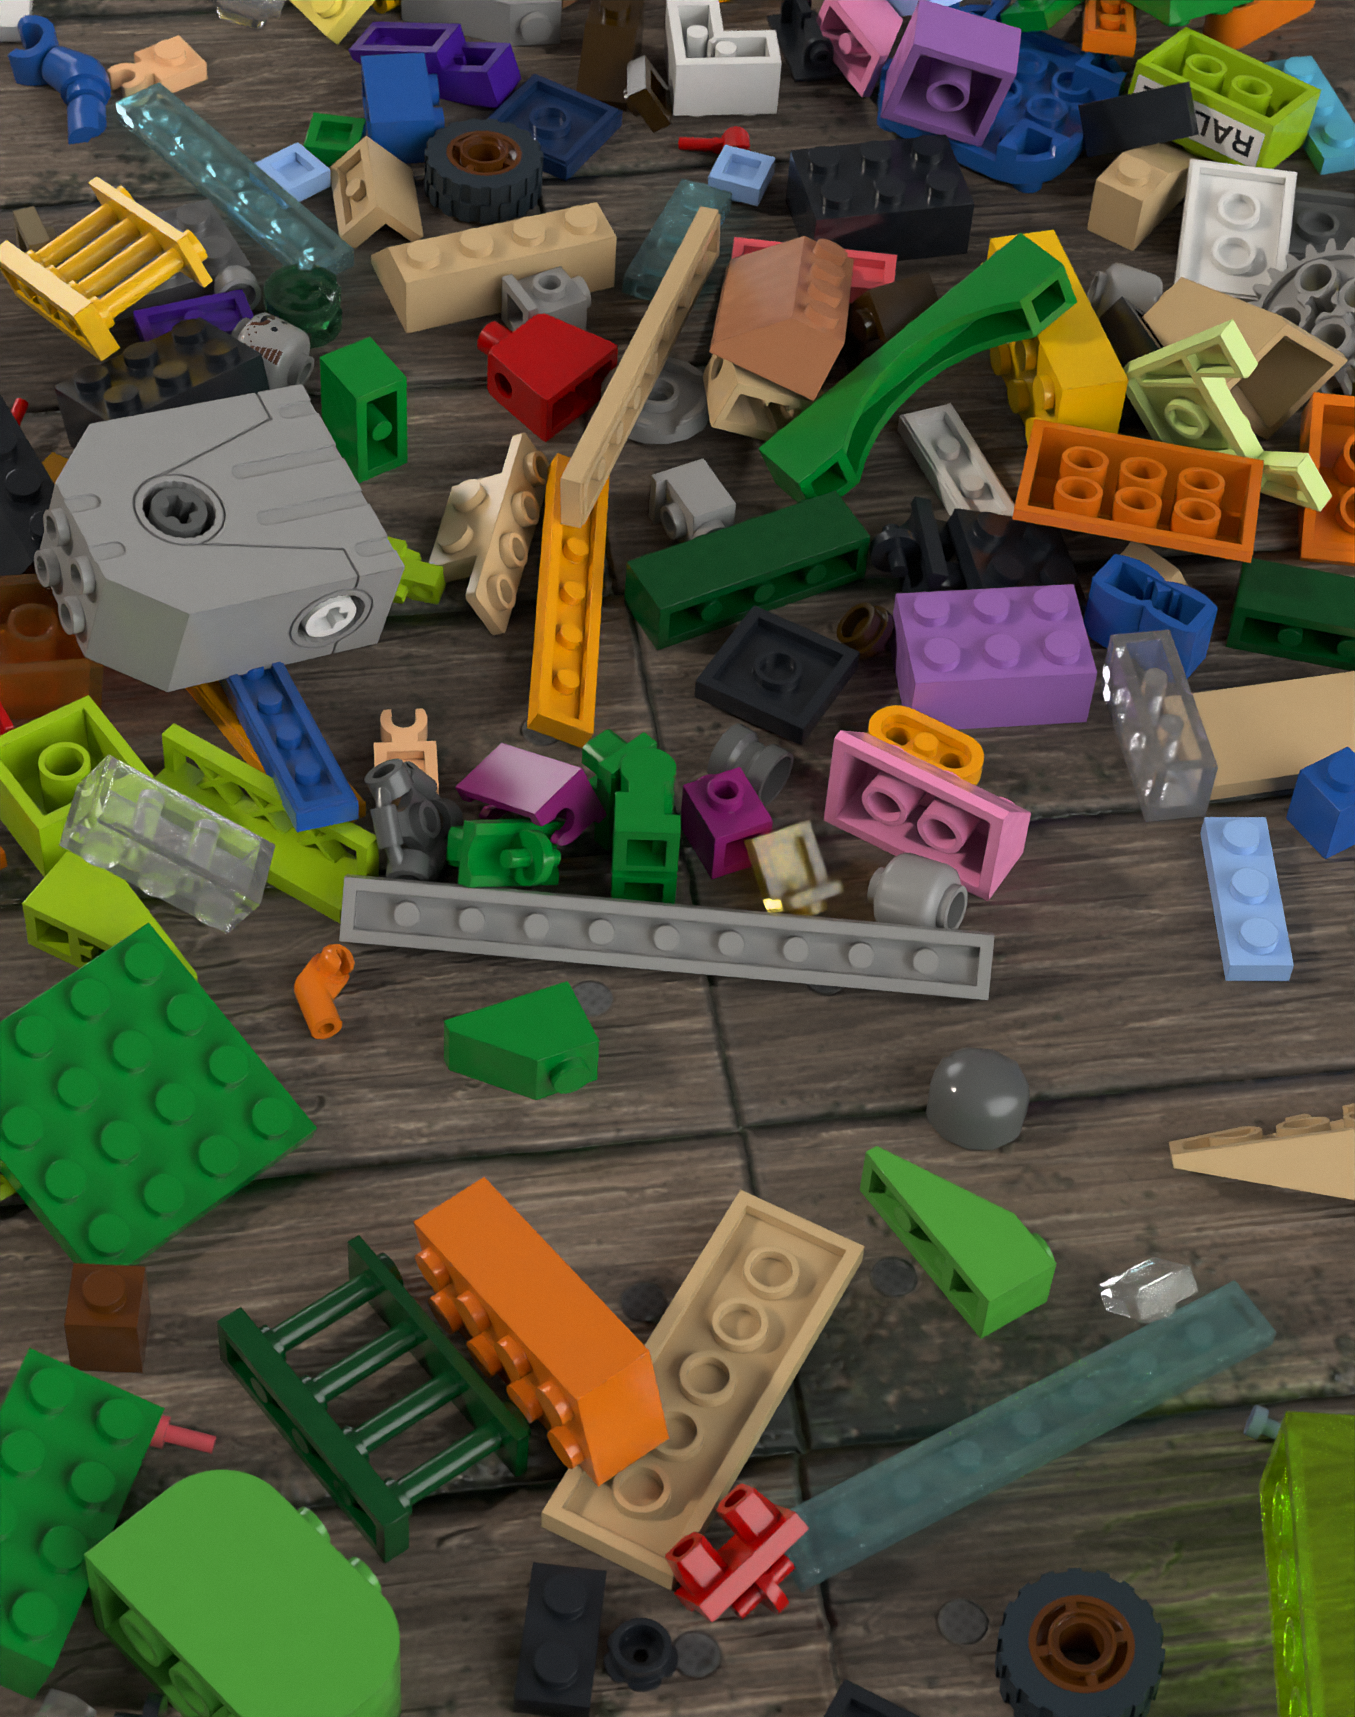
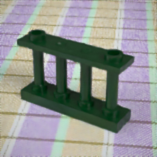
[217,1235,531,1564]

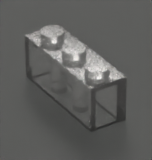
[1100,630,1218,822]
[59,754,275,934]

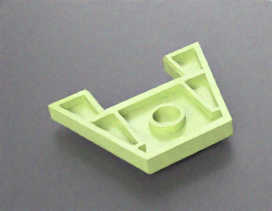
[1123,319,1332,512]

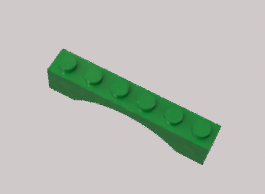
[758,232,1077,503]

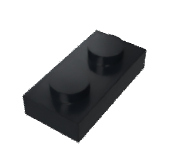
[513,1562,607,1717]

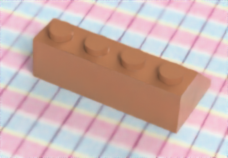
[709,236,854,401]

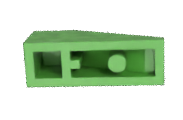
[860,1146,1056,1339]

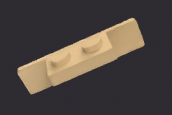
[429,432,549,636]

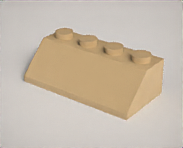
[371,202,617,334]

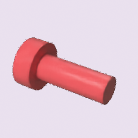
[149,1415,217,1454]

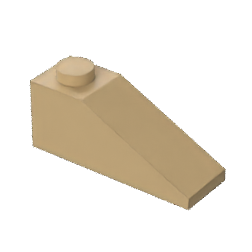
[1087,141,1211,251]

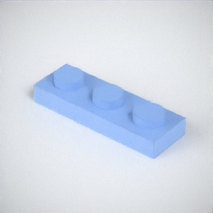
[1200,817,1294,981]

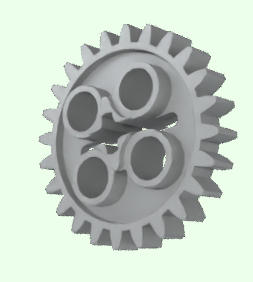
[1247,238,1355,403]

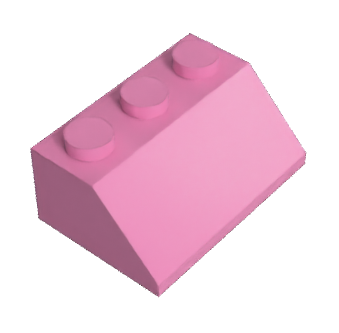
[824,730,1031,901]

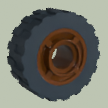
[424,118,543,224]
[995,1568,1165,1717]

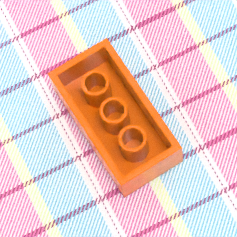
[413,1177,669,1487]

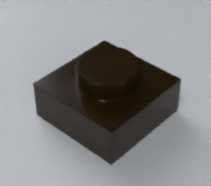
[623,55,672,133]

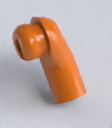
[294,944,355,1039]

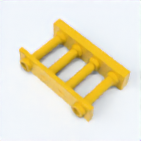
[0,177,213,362]

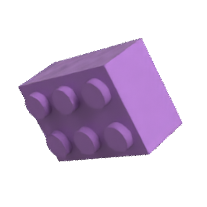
[889,584,1097,730]

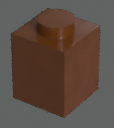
[64,1263,151,1373]

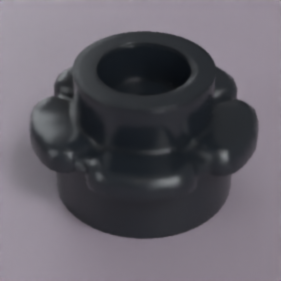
[604,1617,678,1692]

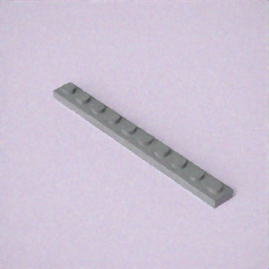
[339,874,995,1000]

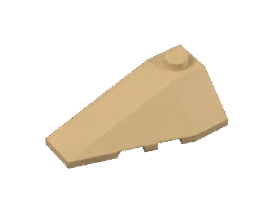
[1169,1103,1355,1200]

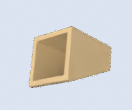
[1142,277,1348,440]

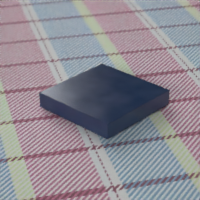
[486,73,623,181]

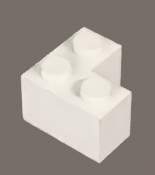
[664,0,781,117]

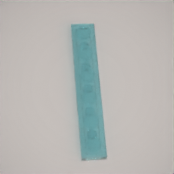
[116,82,354,288]

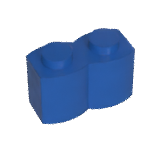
[1083,554,1218,682]

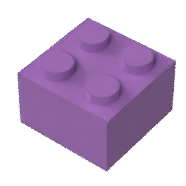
[881,0,1022,147]

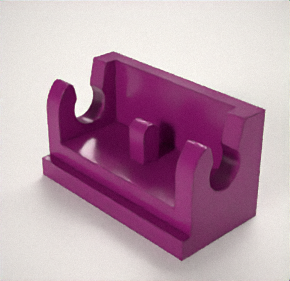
[455,743,607,846]

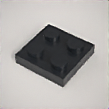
[946,508,1087,616]
[694,605,860,745]

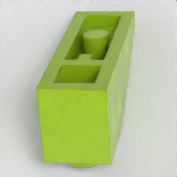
[22,851,198,982]

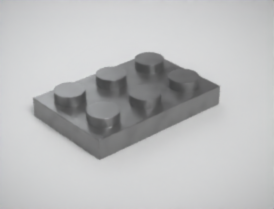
[60,199,251,321]

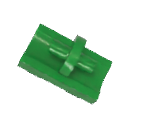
[446,819,565,888]

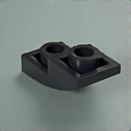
[1078,81,1199,157]

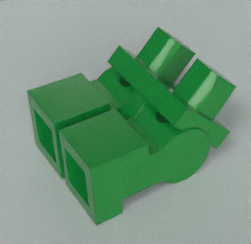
[582,729,681,904]

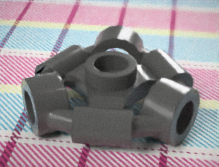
[364,758,463,882]

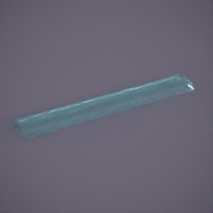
[784,1280,1276,1592]

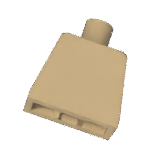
[703,354,824,441]

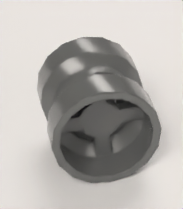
[707,723,794,807]

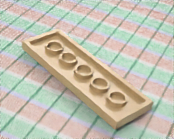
[541,1190,865,1591]

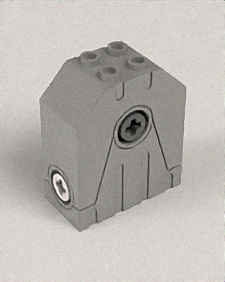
[34,384,405,692]

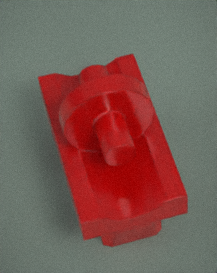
[665,1483,809,1623]

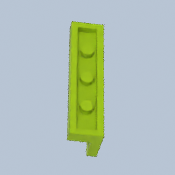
[153,723,379,924]

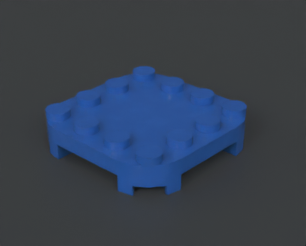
[877,0,1127,193]

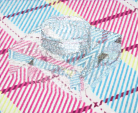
[1097,1257,1199,1323]

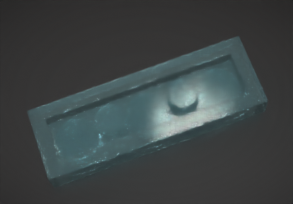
[622,178,732,301]

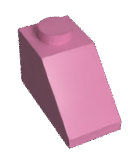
[816,0,903,97]

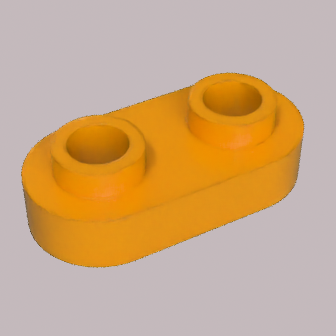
[868,705,984,786]

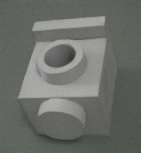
[501,266,591,331]
[649,459,736,543]

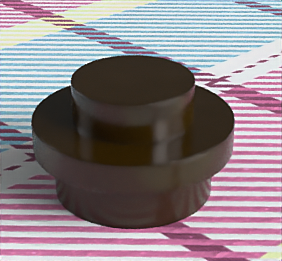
[836,602,894,661]

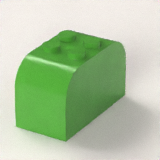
[84,1470,401,1717]

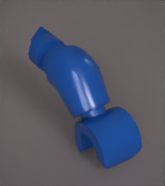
[8,15,111,145]

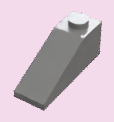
[400,0,562,46]

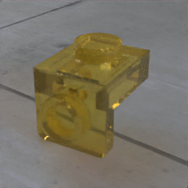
[744,820,844,916]

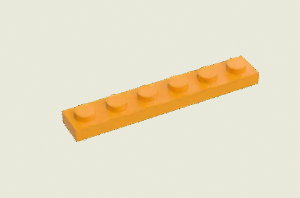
[527,453,610,748]

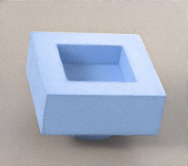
[254,142,331,208]
[707,145,776,206]

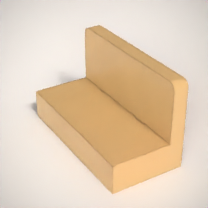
[329,136,424,249]

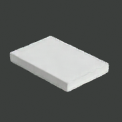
[1174,159,1297,302]

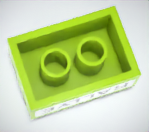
[1128,27,1321,169]

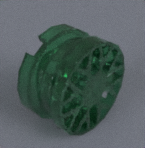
[263,264,343,349]

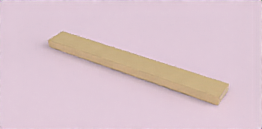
[560,206,721,528]

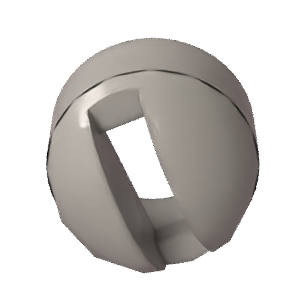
[214,265,261,310]

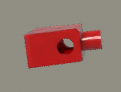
[477,313,618,442]

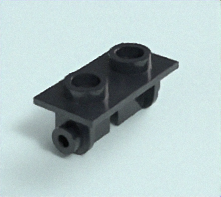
[767,0,844,82]

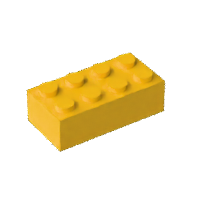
[982,230,1128,444]

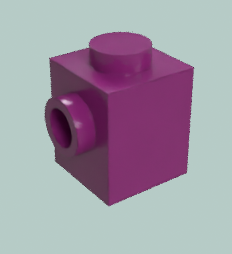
[680,767,773,880]

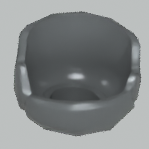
[926,1047,1030,1150]

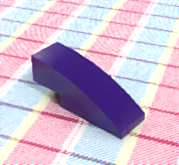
[349,22,522,108]

